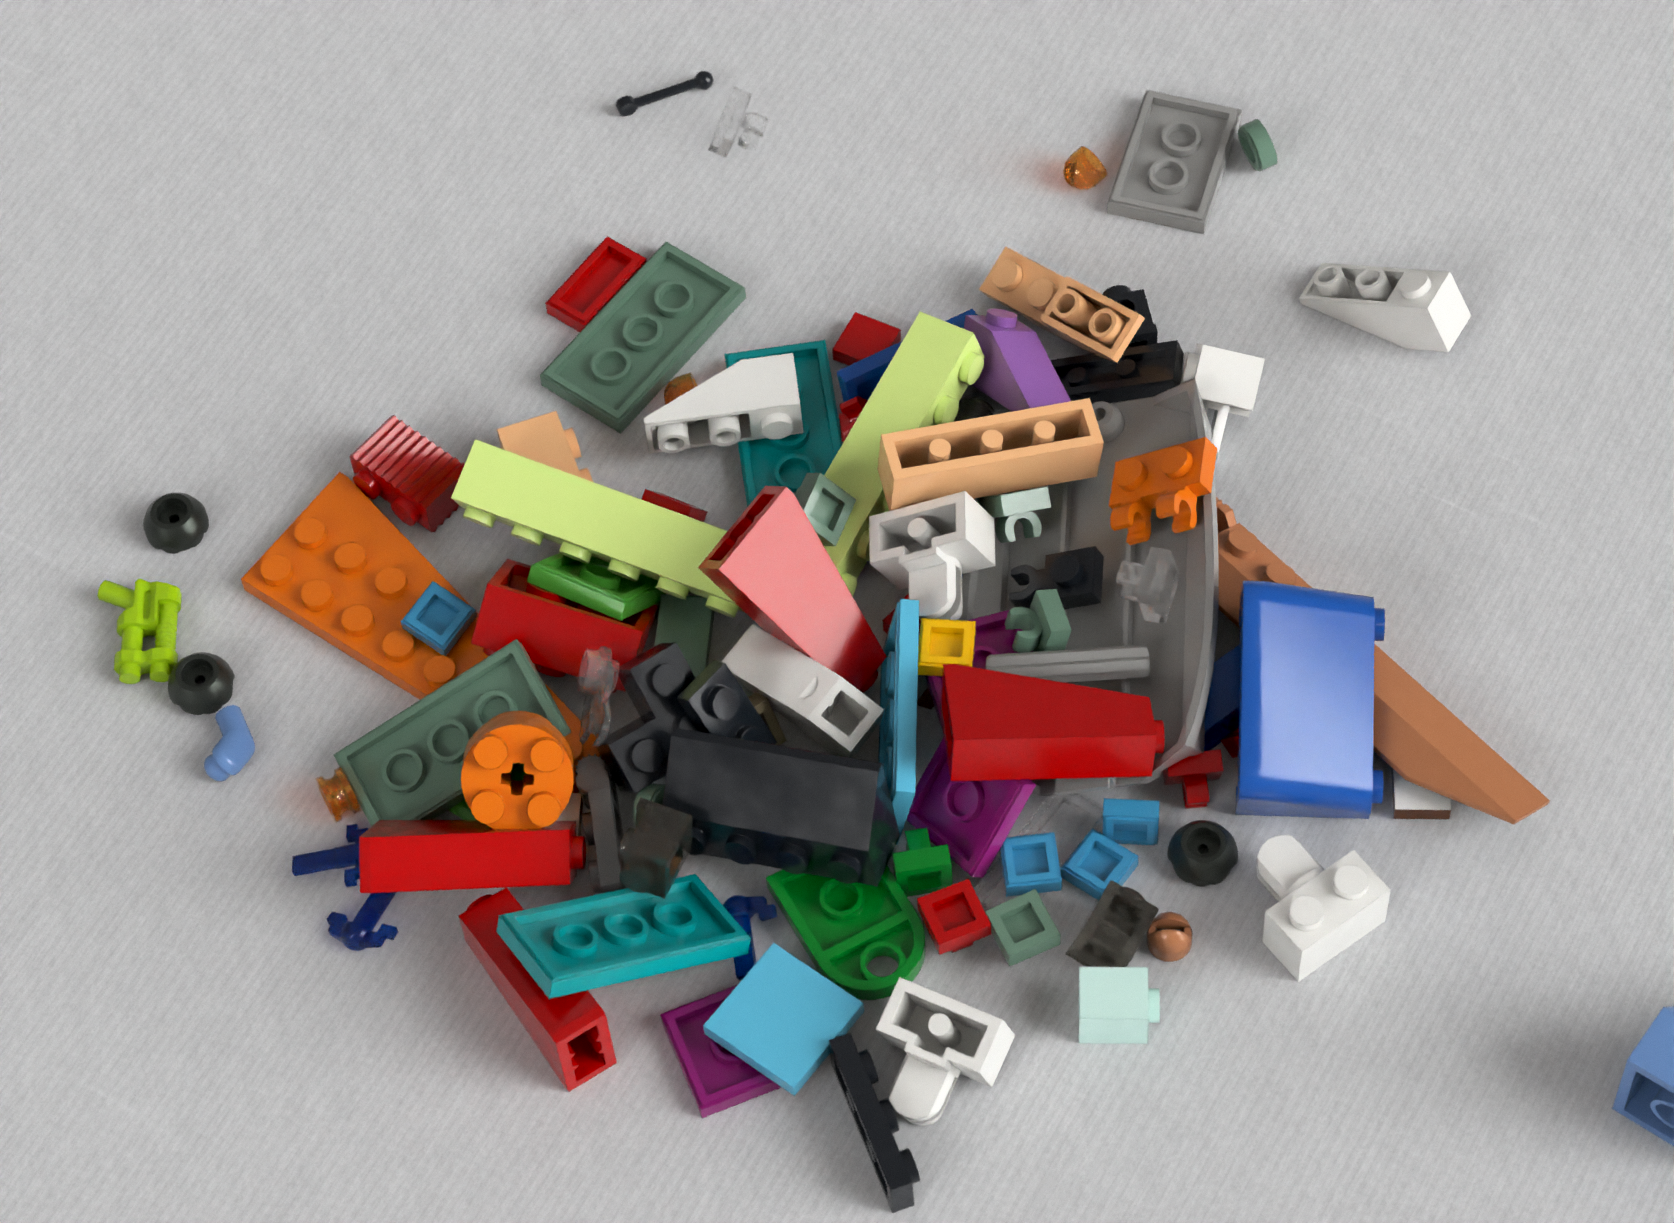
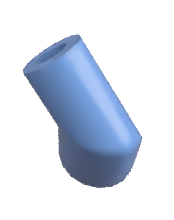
[204,705,255,781]

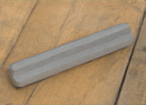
[986,645,1150,683]

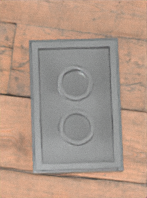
[1107,90,1242,234]

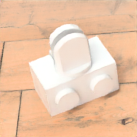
[1181,343,1265,462]
[869,491,995,621]
[1256,835,1390,982]
[876,977,1015,1126]

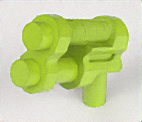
[97,579,182,684]

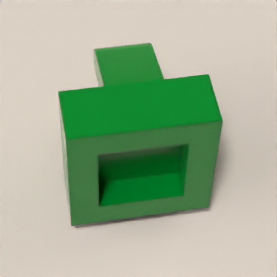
[892,827,953,897]

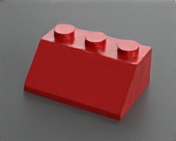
[471,558,659,693]

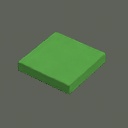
[527,553,667,621]

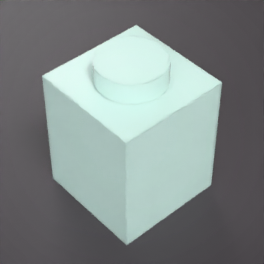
[1079,967,1160,1044]

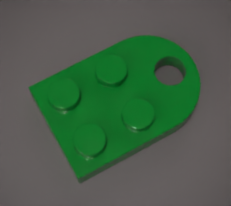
[766,866,926,1000]

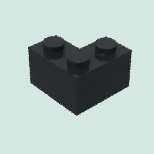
[594,643,699,793]

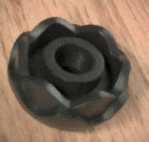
[143,492,209,554]
[168,652,235,715]
[1167,820,1238,887]

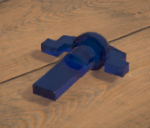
[292,824,368,887]
[327,892,398,951]
[723,895,778,981]

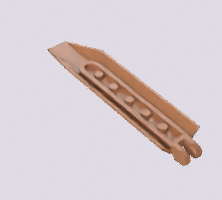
[1216,497,1550,825]

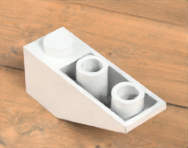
[1299,263,1471,352]
[644,353,803,454]
[722,624,884,758]

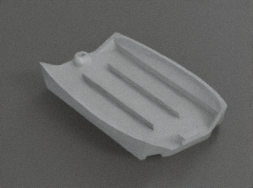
[959,378,1219,796]

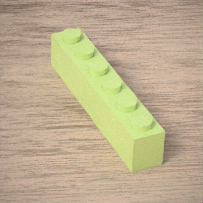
[824,312,985,596]
[451,439,744,618]

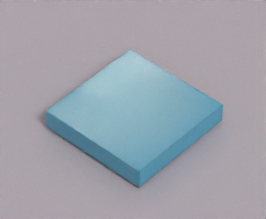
[703,943,864,1096]

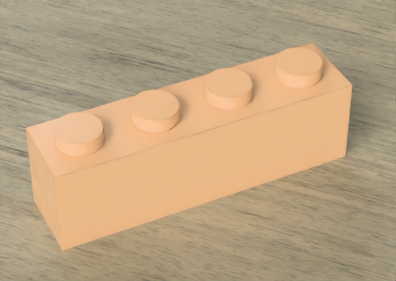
[877,398,1104,511]

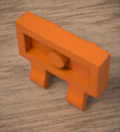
[1109,437,1217,545]

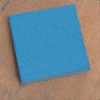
[401,581,477,656]
[1102,798,1160,845]
[1061,828,1139,906]
[999,832,1062,897]

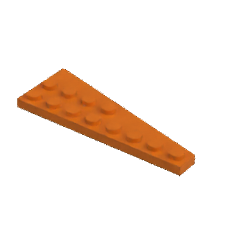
[241,472,600,793]

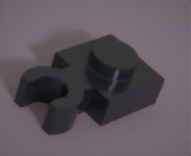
[1009,546,1104,610]

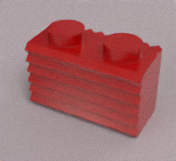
[349,415,465,532]

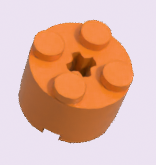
[461,711,573,829]

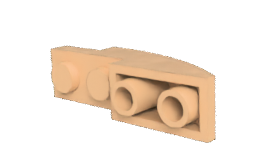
[979,246,1145,363]

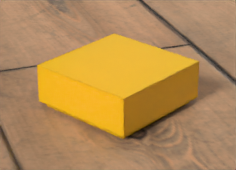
[918,618,976,676]

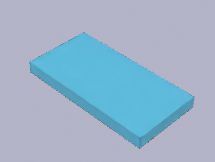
[878,599,919,845]

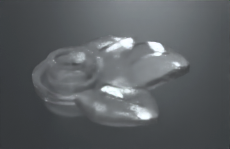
[577,646,619,747]

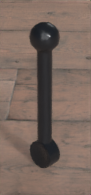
[616,71,713,116]

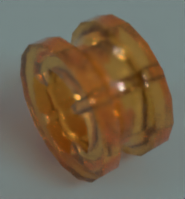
[315,767,361,823]

